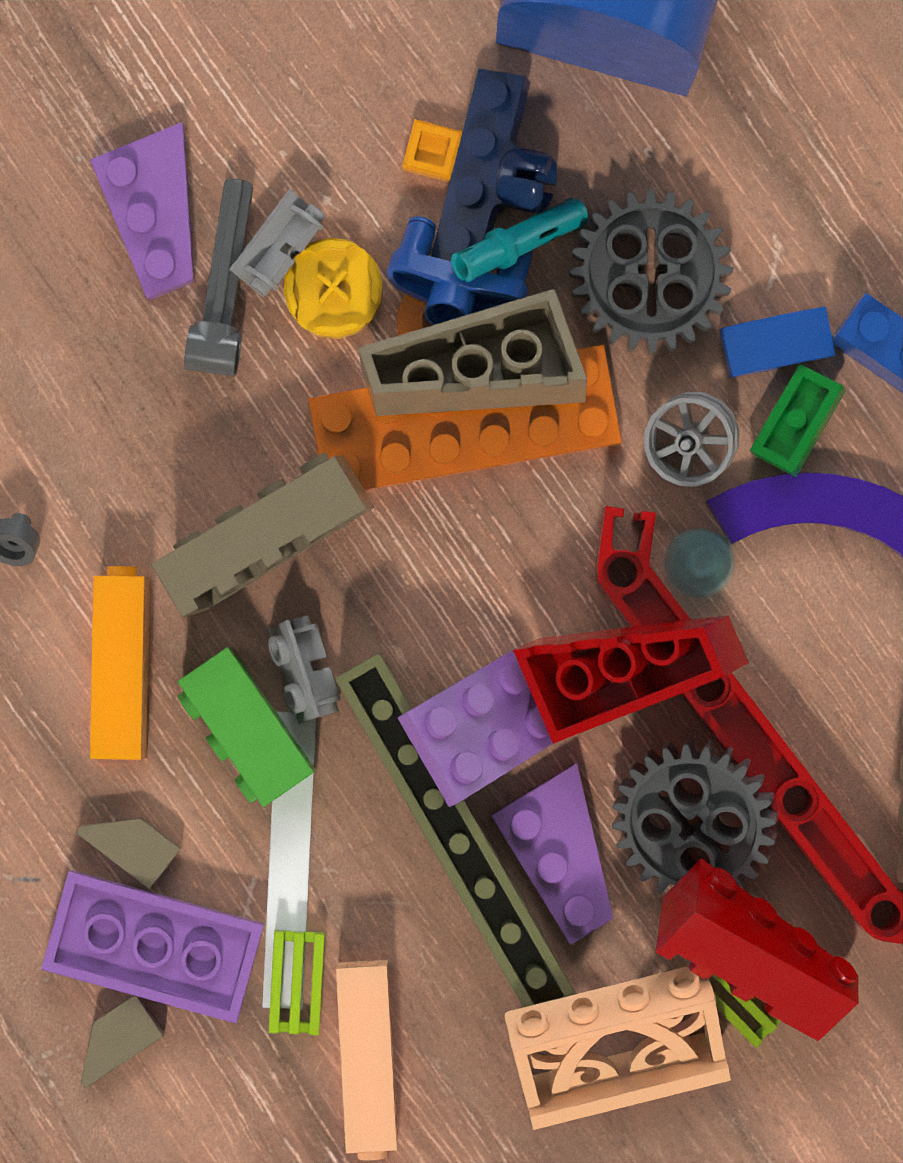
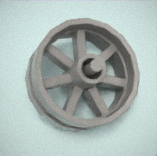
[644,392,740,487]

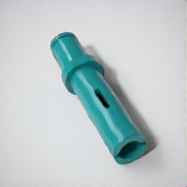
[451,198,588,282]

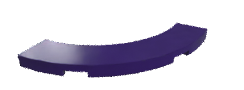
[705,473,903,558]

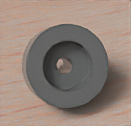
[0,513,40,566]

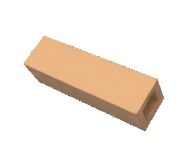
[336,960,398,1160]

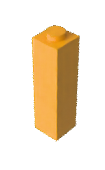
[90,566,150,760]

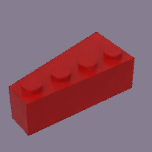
[513,615,749,744]
[655,858,859,1041]

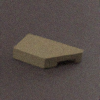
[76,817,182,889]
[81,995,165,1088]

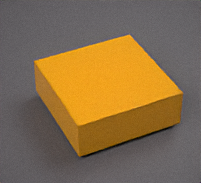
[402,119,463,183]

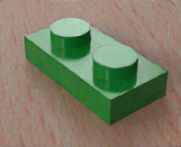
[750,364,846,477]

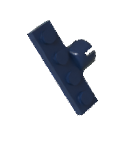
[431,68,557,261]

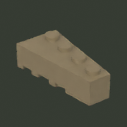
[358,289,587,416]
[151,452,375,618]

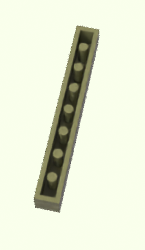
[335,653,577,1007]

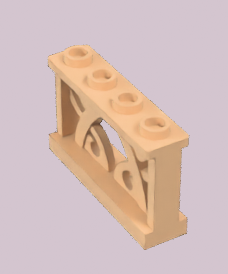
[504,966,731,1130]

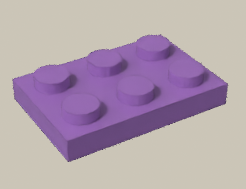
[398,647,553,807]

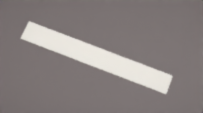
[262,712,316,1009]

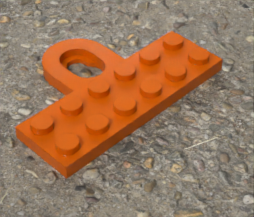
[308,294,622,491]

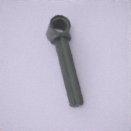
[184,179,253,377]

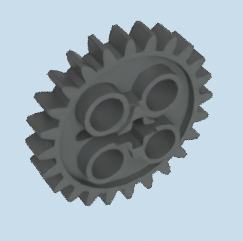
[569,189,733,355]
[612,738,779,894]

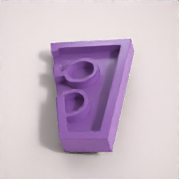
[90,122,195,301]
[491,762,613,945]

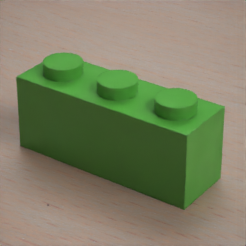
[177,647,317,808]

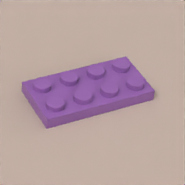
[41,870,265,1023]

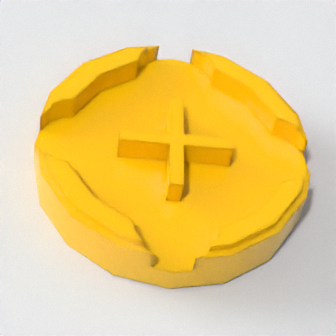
[283,238,383,339]

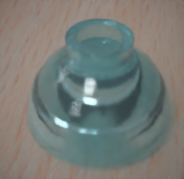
[665,528,735,597]

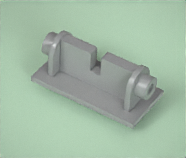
[229,189,326,297]
[268,615,341,724]

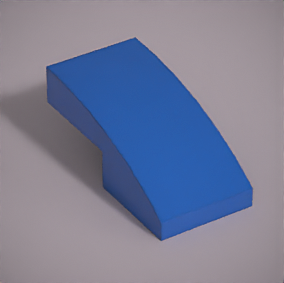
[719,306,836,378]

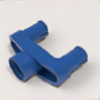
[387,216,533,325]

